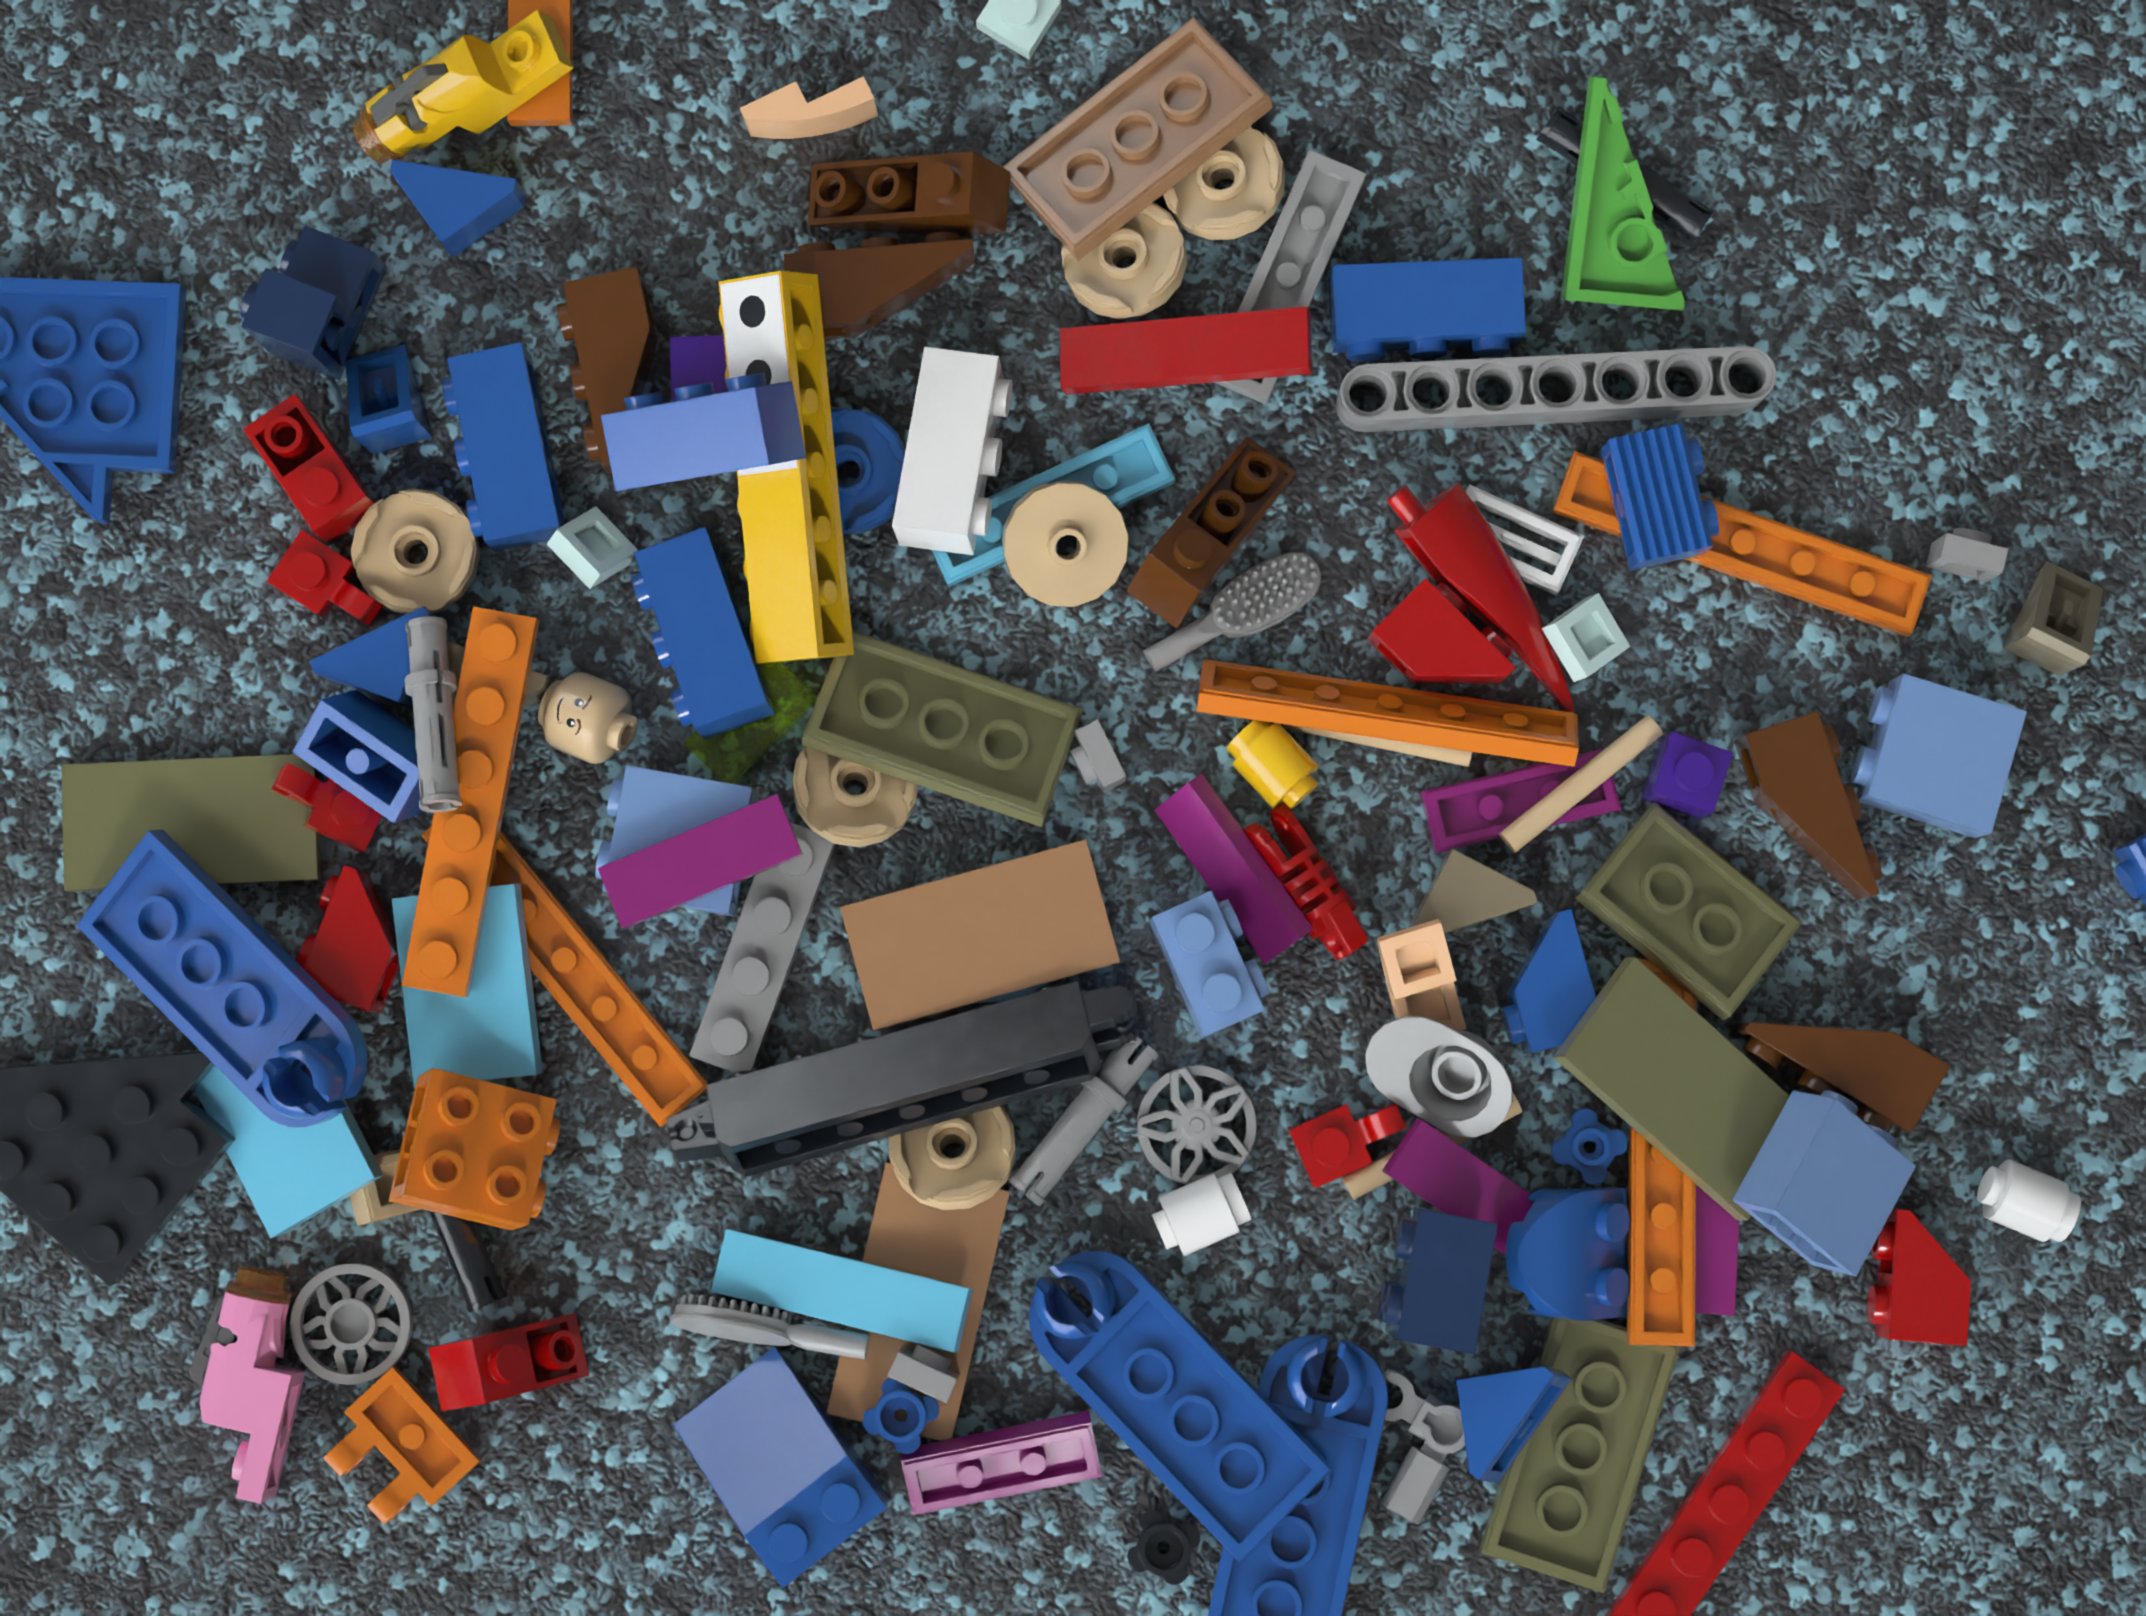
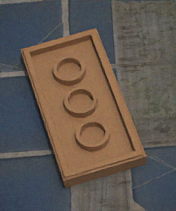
[1003,17,1273,261]
[840,839,1120,1031]
[826,1162,1011,1441]

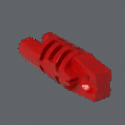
[1243,803,1369,960]

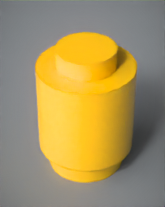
[1226,720,1319,809]

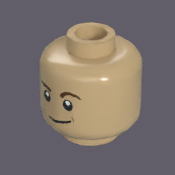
[538,672,637,764]

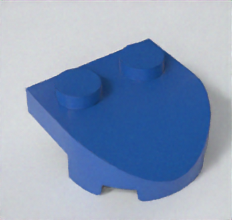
[1506,1186,1630,1321]

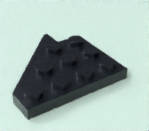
[0,1051,236,1287]

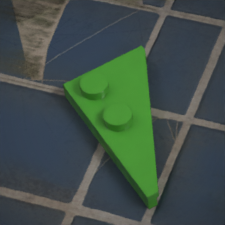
[1561,76,1685,311]

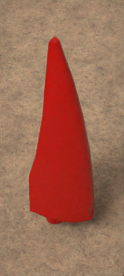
[1386,482,1575,712]

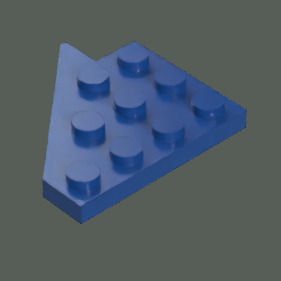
[0,277,187,524]

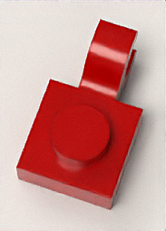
[266,529,384,627]
[271,763,382,853]
[1288,1103,1407,1189]

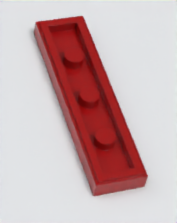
[1060,306,1312,395]

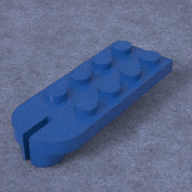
[76,829,368,1127]
[1029,1251,1334,1562]
[1208,1334,1388,1616]

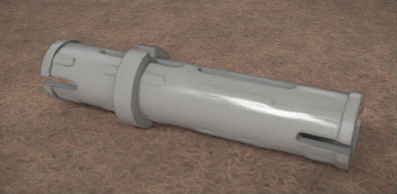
[404,616,462,813]
[1008,1036,1159,1206]

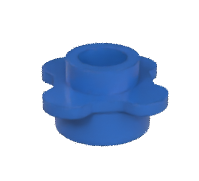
[1551,1109,1628,1185]
[863,1378,939,1454]

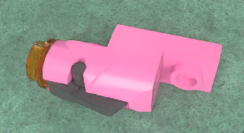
[189,1266,306,1504]

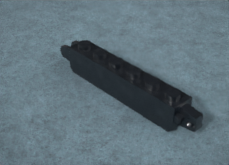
[667,981,1143,1177]

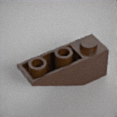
[808,151,1010,236]
[784,232,975,340]
[557,267,658,477]
[1127,436,1297,629]
[1734,711,1882,900]
[1733,1022,1951,1133]

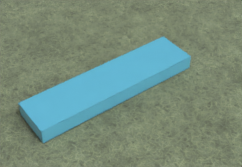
[931,423,1175,587]
[711,1229,973,1352]

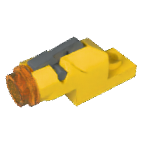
[353,10,574,163]

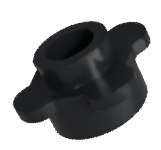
[1127,1510,1200,1585]

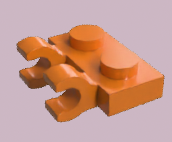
[323,1366,482,1524]

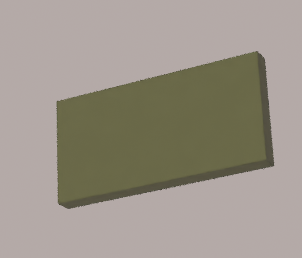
[802,630,1083,827]
[61,754,322,892]
[1553,957,1790,1221]
[1479,1318,1681,1593]

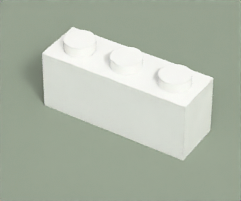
[892,347,1012,555]

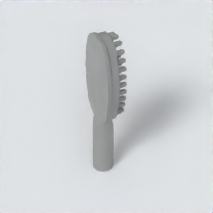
[1143,552,1321,672]
[670,1294,870,1360]

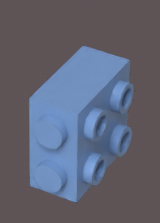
[1851,674,2027,838]
[595,765,758,917]
[1149,891,1270,1039]
[1733,1090,1916,1277]

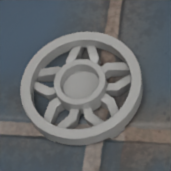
[1137,1065,1256,1184]
[290,1263,413,1385]

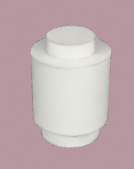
[1977,1159,2081,1242]
[1151,1173,1252,1256]

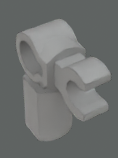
[1381,1371,1465,1524]

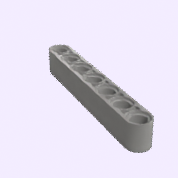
[1336,346,1777,432]

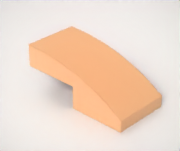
[740,76,878,139]
[1377,919,1466,1031]

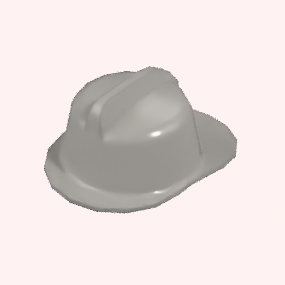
[1365,1016,1513,1138]

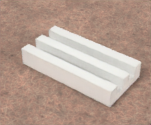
[1466,484,1584,596]

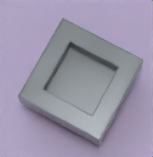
[1926,528,2009,583]
[1070,719,1126,793]
[887,1343,960,1404]

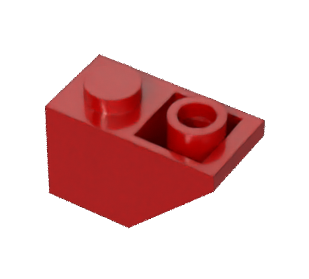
[243,394,376,544]
[1367,578,1516,684]
[296,865,400,1014]
[1867,1208,1971,1346]
[428,1313,589,1411]

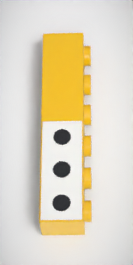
[719,271,854,664]

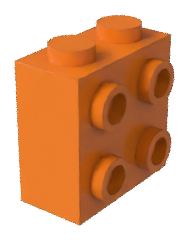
[388,1068,560,1231]

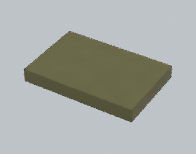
[1575,801,1803,1021]

